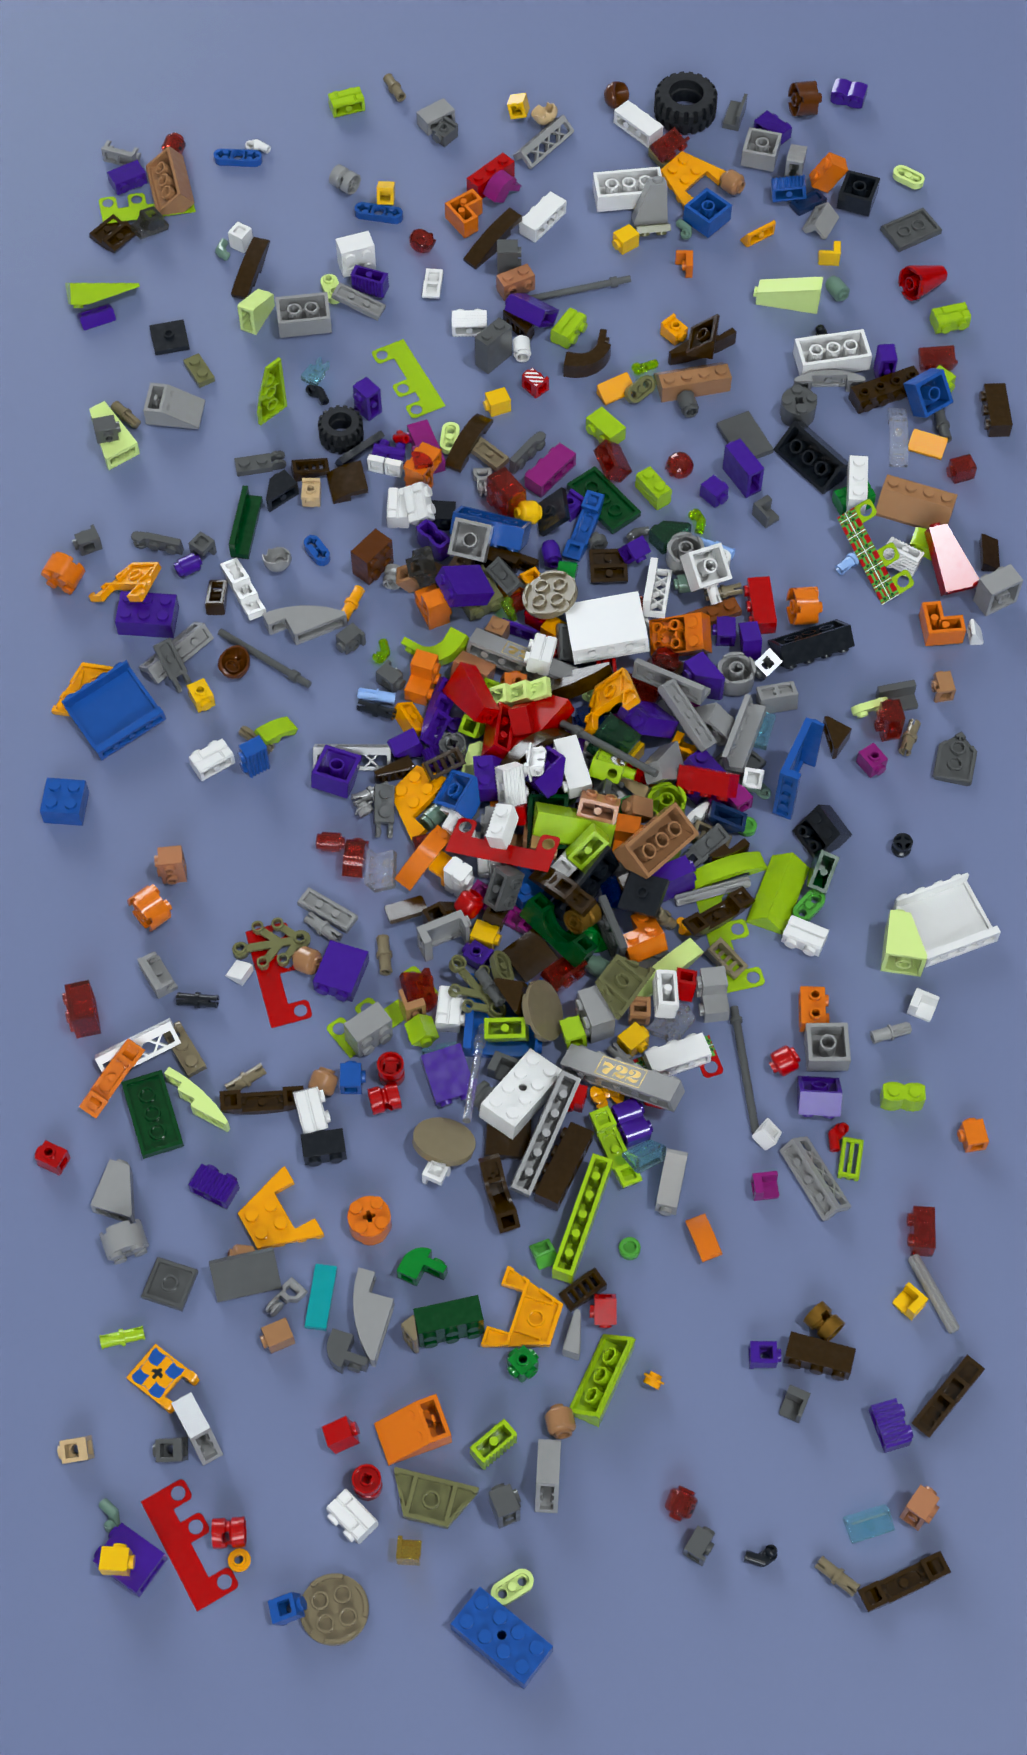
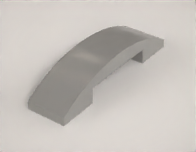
[793,370,865,392]

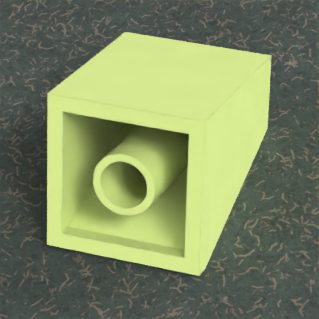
[880,909,927,977]

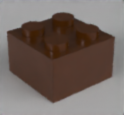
[350,528,394,585]

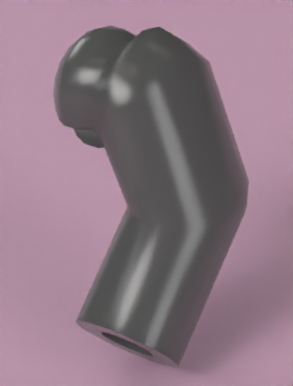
[626,526,650,543]

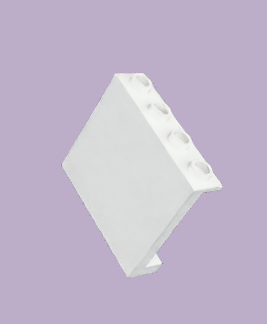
[565,591,650,665]
[893,873,1001,968]

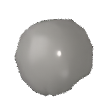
[262,547,292,572]

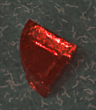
[411,451,433,470]

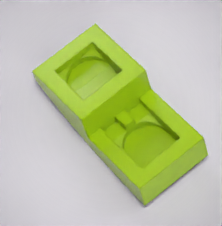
[254,716,298,745]

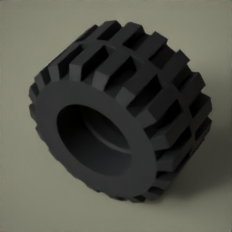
[318,405,364,454]

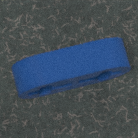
[304,535,330,566]

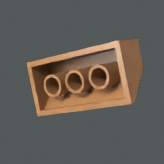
[146,146,195,215]
[653,362,732,402]
[876,474,958,529]
[613,802,699,879]

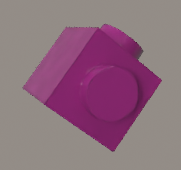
[856,743,888,778]

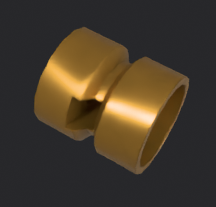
[564,904,602,934]
[803,1301,845,1341]

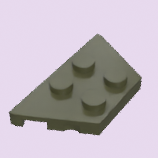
[595,954,656,1020]
[394,1467,479,1529]

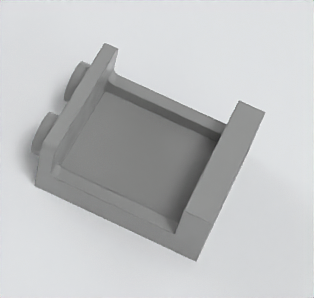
[416,910,472,962]

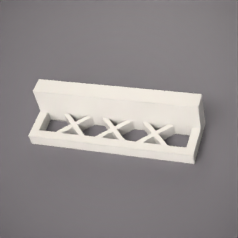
[643,557,672,618]
[95,1018,181,1072]

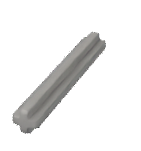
[674,876,751,906]
[908,1254,960,1334]

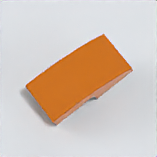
[685,1213,722,1262]

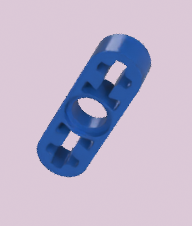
[214,149,262,167]
[355,202,403,224]

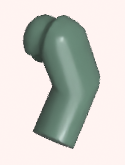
[676,218,692,240]
[215,238,230,261]
[745,783,771,799]
[99,1498,120,1533]

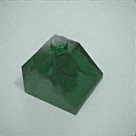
[586,713,642,756]

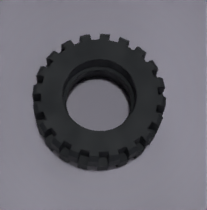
[654,71,718,135]

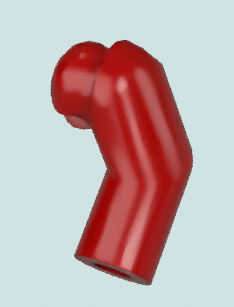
[392,430,410,444]
[828,1122,849,1152]

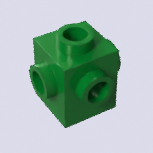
[507,1345,539,1383]

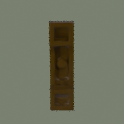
[445,413,493,473]
[500,728,572,765]
[682,886,755,937]
[219,1086,304,1115]
[857,1551,951,1612]

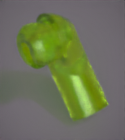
[631,359,658,375]
[688,509,706,534]
[501,597,517,622]
[372,639,391,664]

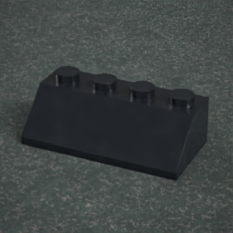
[774,421,848,494]
[768,619,855,669]
[552,845,619,923]

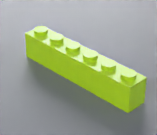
[552,1153,613,1284]

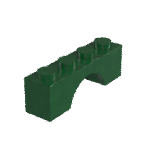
[519,892,598,969]

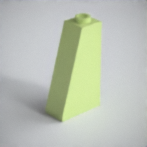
[753,277,823,314]
[89,401,140,470]

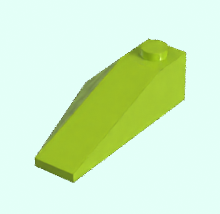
[65,283,140,308]
[257,357,287,425]

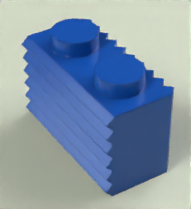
[771,174,807,203]
[237,735,270,778]

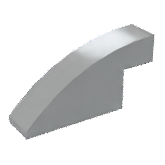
[262,605,348,645]
[353,1267,395,1367]

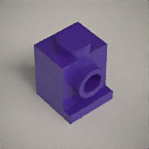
[567,488,584,522]
[462,939,494,970]
[748,1341,781,1369]

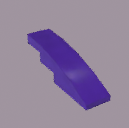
[420,676,454,747]

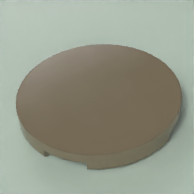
[522,570,578,619]
[522,980,563,1042]
[412,1117,476,1166]
[300,1573,369,1646]

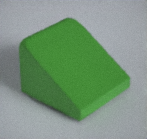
[529,1239,557,1270]

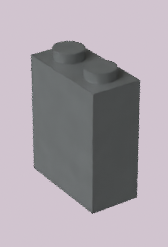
[475,317,512,374]

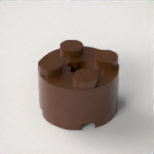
[788,81,822,117]

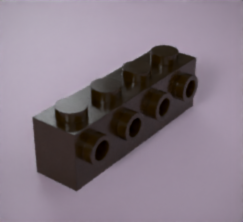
[849,365,919,414]
[532,1122,594,1212]

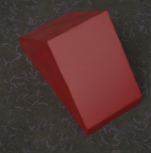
[508,701,535,738]

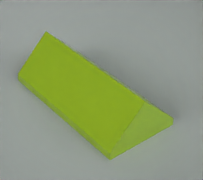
[532,802,616,847]
[746,852,810,935]
[569,1334,636,1427]

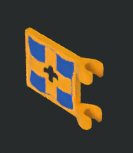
[126,1344,200,1414]

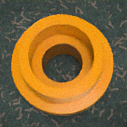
[228,1548,251,1572]

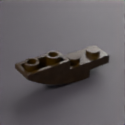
[528,867,597,917]

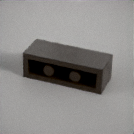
[979,383,1013,437]
[783,1331,856,1381]

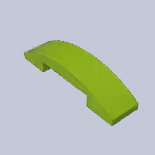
[693,851,767,890]
[589,1105,643,1188]

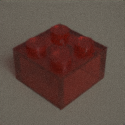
[486,467,526,518]
[62,980,101,1039]

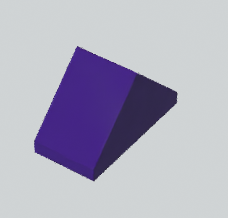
[738,621,762,660]
[387,728,424,757]

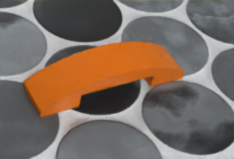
[79,1038,145,1118]

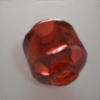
[161,132,186,154]
[664,1485,698,1522]

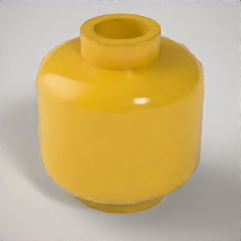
[514,500,542,524]

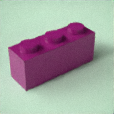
[405,419,446,474]
[524,442,576,498]

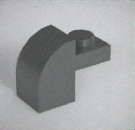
[327,1328,369,1374]

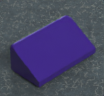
[77,304,116,330]
[503,618,540,641]

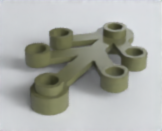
[232,917,311,970]
[448,954,506,1018]

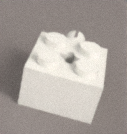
[680,543,732,605]

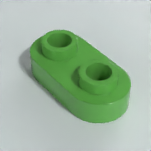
[792,889,826,922]

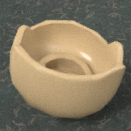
[531,102,558,126]

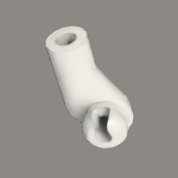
[245,139,271,154]

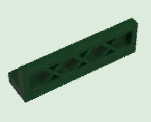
[229,485,263,559]

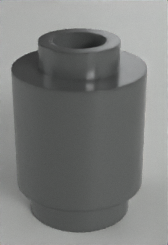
[677,390,699,418]

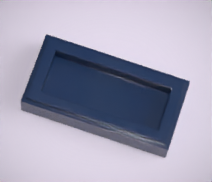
[789,189,827,216]

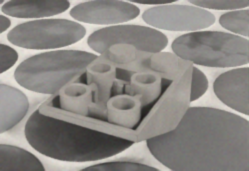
[143,383,205,429]

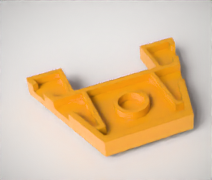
[661,151,727,210]
[88,562,161,602]
[51,662,113,717]
[584,667,641,735]
[394,765,447,844]
[238,1166,325,1250]
[481,1266,563,1347]

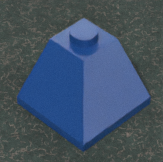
[432,769,480,819]

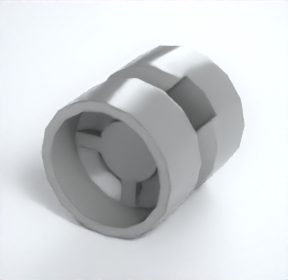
[329,164,361,195]

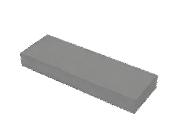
[331,282,386,321]
[297,887,358,934]

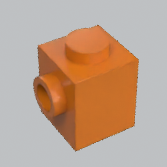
[957,1118,989,1153]

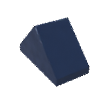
[708,800,748,833]

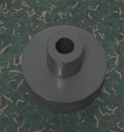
[588,532,608,549]

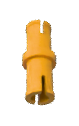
[341,585,365,622]

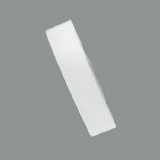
[220,558,266,621]

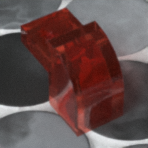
[342,838,369,878]

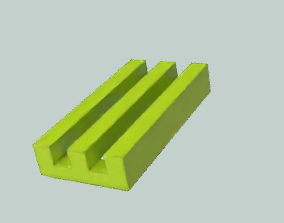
[837,1136,864,1182]

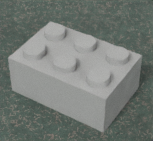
[275,292,332,338]

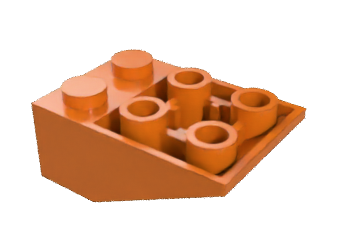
[649,612,712,657]
[374,1394,452,1466]

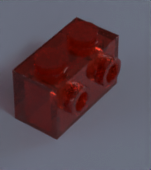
[593,439,632,483]
[874,699,906,742]
[907,1206,936,1257]

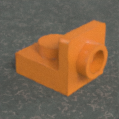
[675,250,693,278]

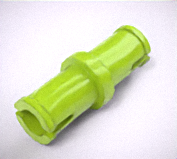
[99,1325,145,1349]

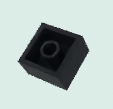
[836,170,880,216]

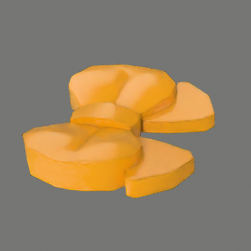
[590,1086,625,1109]

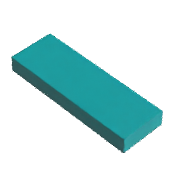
[305,1264,338,1331]

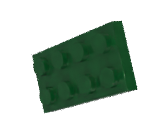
[567,466,641,534]
[121,1070,184,1159]

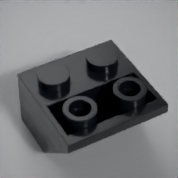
[792,804,852,858]

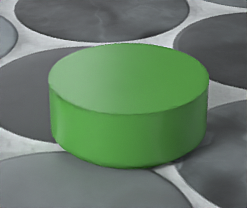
[738,816,757,837]
[619,1237,641,1260]

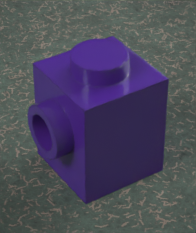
[699,474,729,508]
[617,535,651,565]
[712,616,736,646]

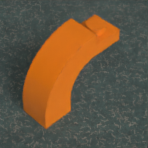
[395,825,451,891]

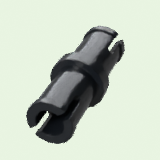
[357,699,397,720]
[176,992,219,1008]

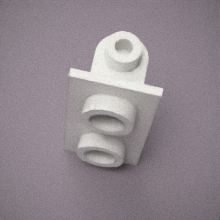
[524,742,547,782]

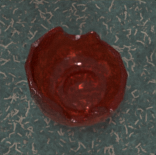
[409,229,436,254]
[665,452,694,479]
[651,646,682,672]

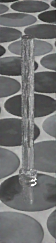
[462,1023,487,1124]

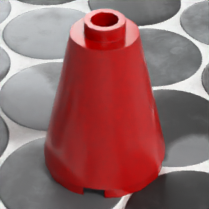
[898,265,948,301]

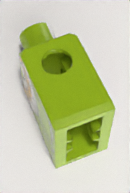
[589,748,637,784]

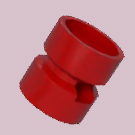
[377,1051,405,1086]
[367,1082,402,1115]
[352,1464,383,1501]
[211,1516,247,1549]

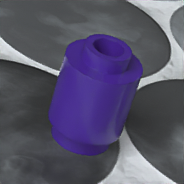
[541,540,562,568]
[173,553,202,577]

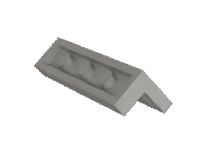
[512,114,574,169]
[139,622,214,684]
[632,658,711,705]
[657,678,717,753]
[721,694,767,773]
[313,744,391,770]
[779,1136,852,1221]

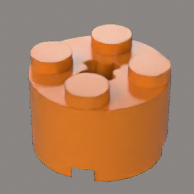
[41,552,86,595]
[786,586,823,625]
[127,884,172,932]
[347,1196,392,1245]

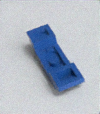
[562,490,605,562]

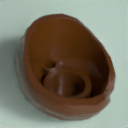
[604,81,629,109]
[218,645,250,679]

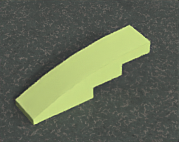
[488,676,552,707]
[637,938,704,997]
[164,1067,230,1132]

